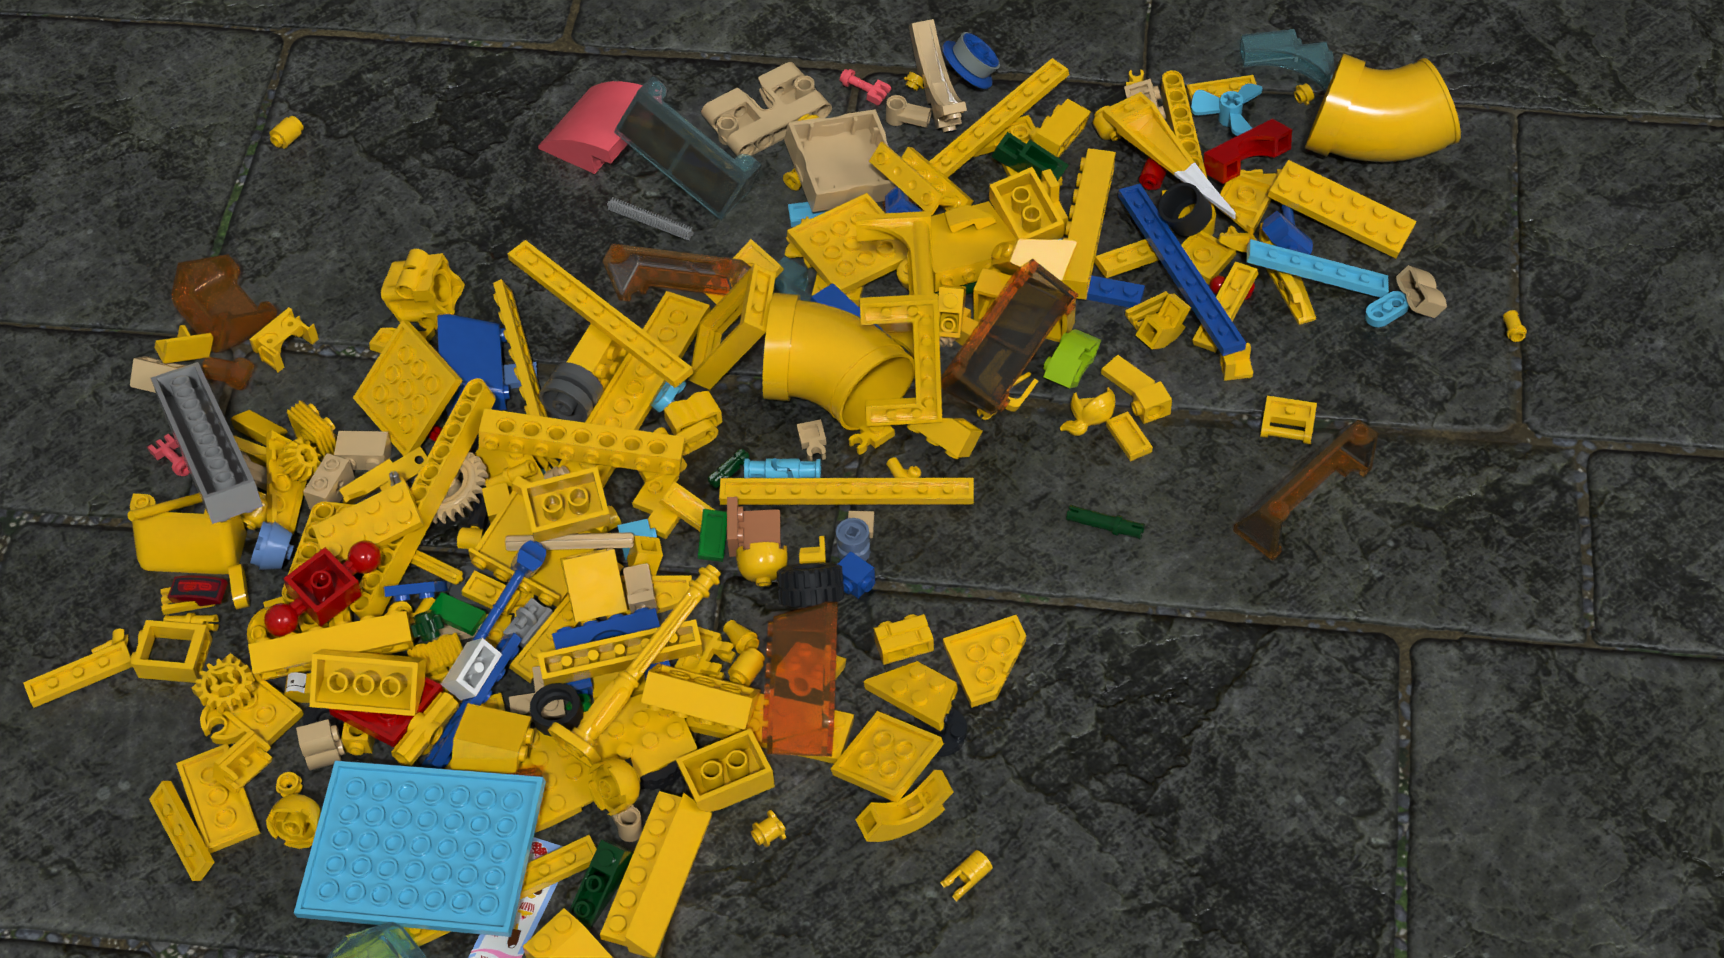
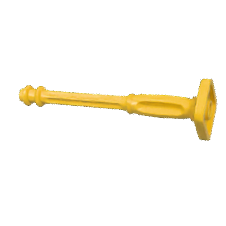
[548,564,721,768]

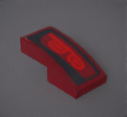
[167,575,228,606]

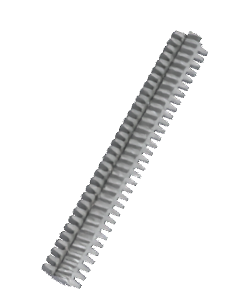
[607,197,694,240]

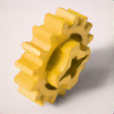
[195,657,255,713]

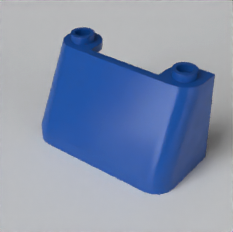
[437,314,510,416]

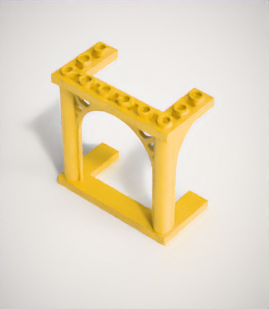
[856,211,942,426]

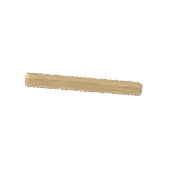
[505,532,634,551]

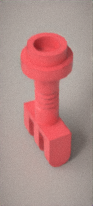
[840,69,891,105]
[147,434,190,476]

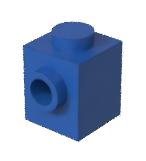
[838,551,875,598]

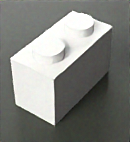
[441,638,502,700]

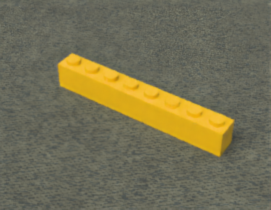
[1059,148,1116,300]

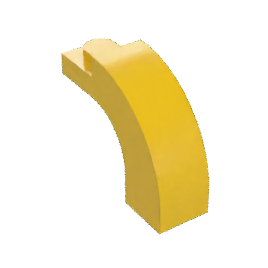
[855,770,954,842]

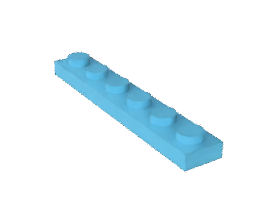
[1247,239,1389,298]

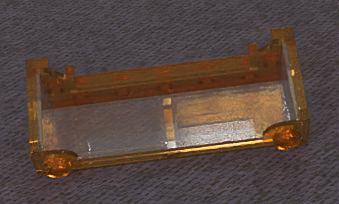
[603,244,751,316]

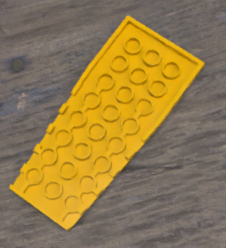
[441,694,698,833]

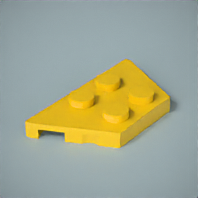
[1216,169,1282,235]
[863,661,958,731]

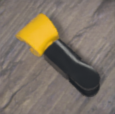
[457,493,488,549]

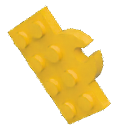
[191,653,304,746]

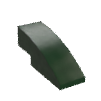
[991,132,1069,181]

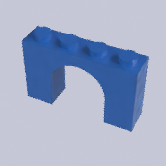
[552,608,670,695]

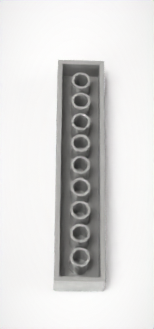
[151,362,263,524]

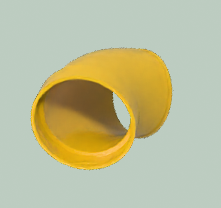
[1305,53,1461,162]
[763,293,915,430]

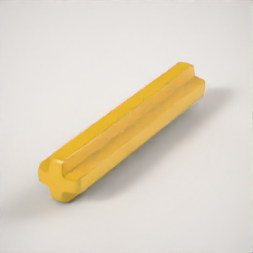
[410,550,464,585]

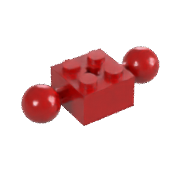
[264,540,381,637]

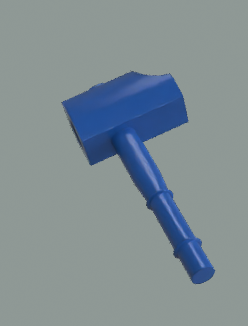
[1262,204,1313,255]
[472,540,546,641]

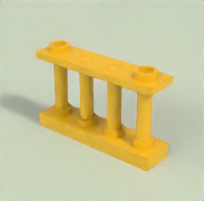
[869,142,974,216]

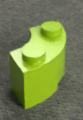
[1043,329,1101,388]

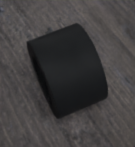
[1159,183,1212,236]

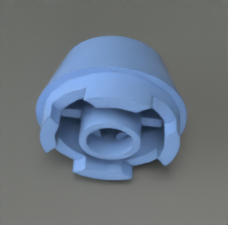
[250,521,294,570]

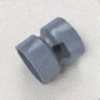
[836,518,871,561]

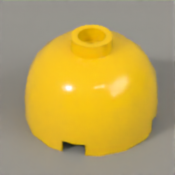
[736,542,788,587]
[588,758,640,816]
[266,794,322,849]

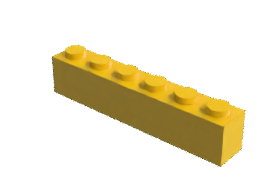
[248,610,414,682]
[537,619,702,686]

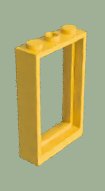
[688,264,776,390]

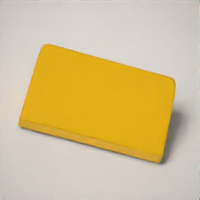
[231,410,287,446]

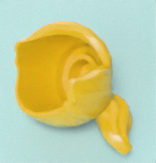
[1060,387,1116,436]

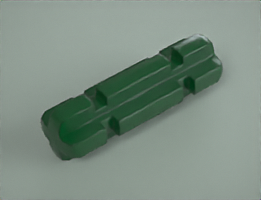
[708,449,749,488]

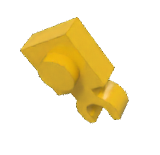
[849,423,895,455]

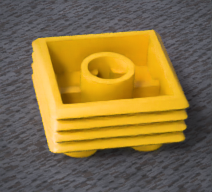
[287,401,337,461]

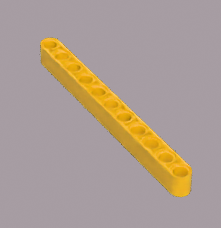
[350,378,496,619]

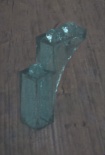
[1239,29,1336,91]

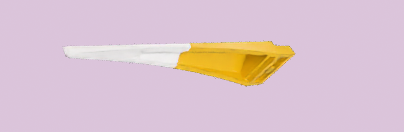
[1103,92,1236,219]

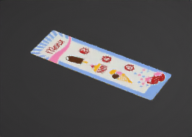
[468,837,563,958]

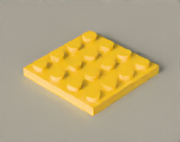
[787,193,908,294]
[353,320,463,456]

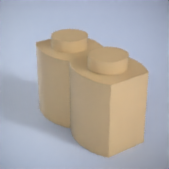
[1396,265,1447,318]
[296,719,345,771]

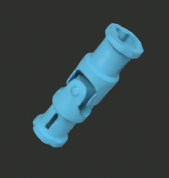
[744,458,821,478]

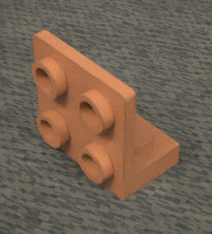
[727,497,781,557]

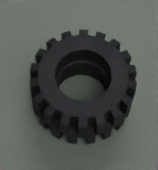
[777,562,844,608]

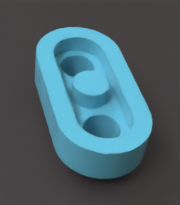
[1365,291,1409,327]
[651,381,687,412]

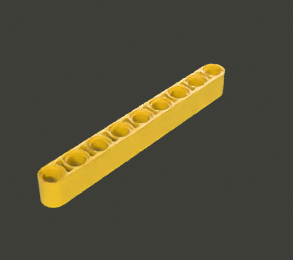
[1161,70,1216,236]

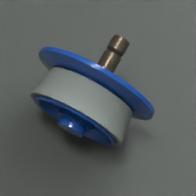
[942,32,1000,89]

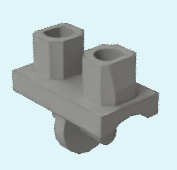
[503,598,553,648]

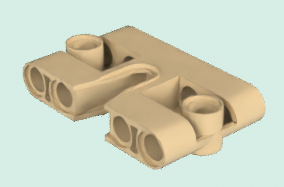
[701,62,832,159]

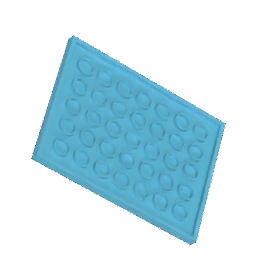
[294,761,546,937]

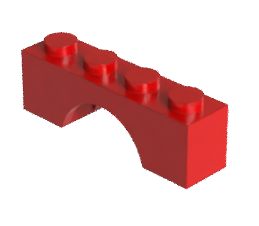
[1204,118,1292,184]

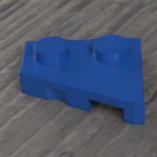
[384,581,448,601]

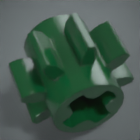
[410,610,444,642]

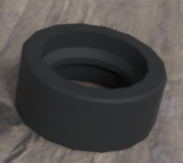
[530,683,583,737]

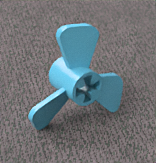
[1191,84,1263,136]

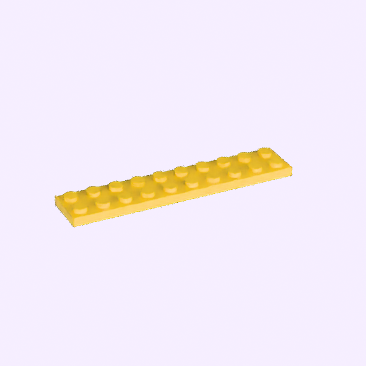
[558,291,710,488]

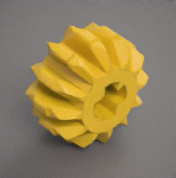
[278,438,322,483]

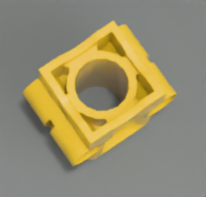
[381,249,465,330]

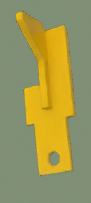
[339,447,427,504]

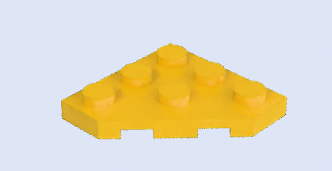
[943,615,1026,708]

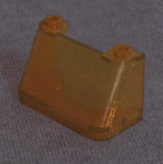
[171,254,277,353]

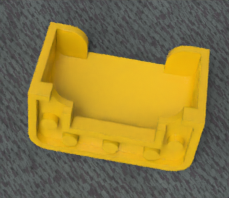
[130,493,247,575]

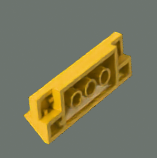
[600,791,712,958]

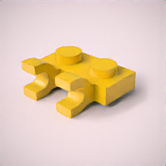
[674,627,736,680]

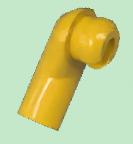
[886,457,921,478]

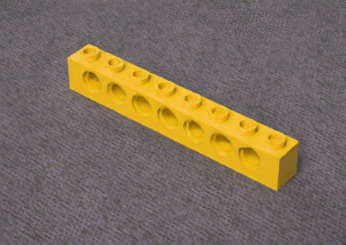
[479,408,685,476]

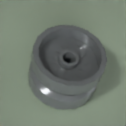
[539,362,603,422]

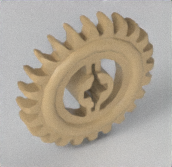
[414,452,489,524]

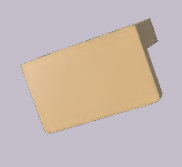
[130,356,186,393]

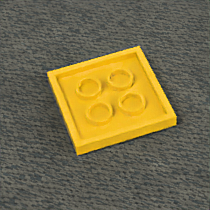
[830,711,944,803]

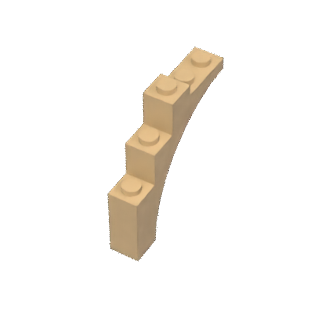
[909,19,967,132]

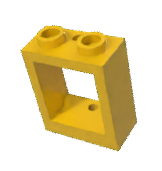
[131,620,212,683]

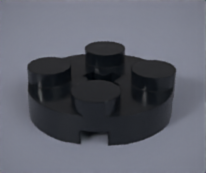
[914,706,967,757]

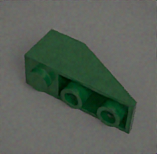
[569,840,634,929]

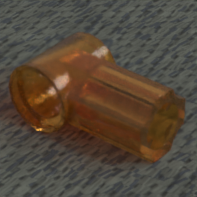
[202,357,255,390]

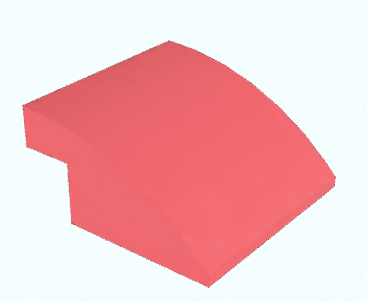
[538,81,662,174]

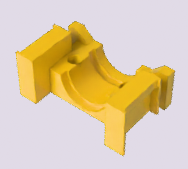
[249,307,319,373]

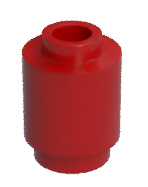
[1139,158,1167,190]

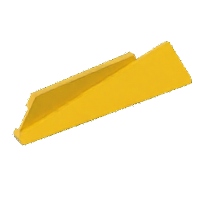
[1259,223,1316,325]

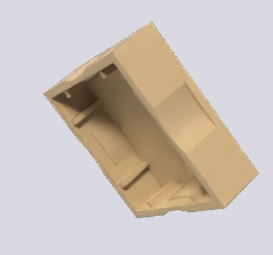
[784,109,896,212]

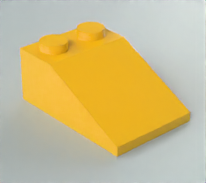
[523,908,613,958]

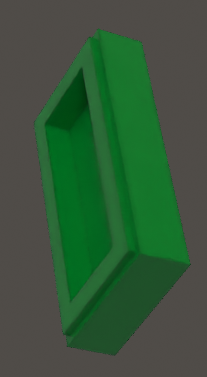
[697,509,727,562]
[429,592,487,636]

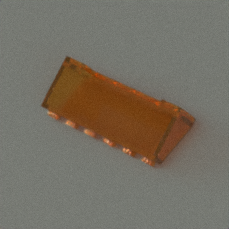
[762,601,838,757]

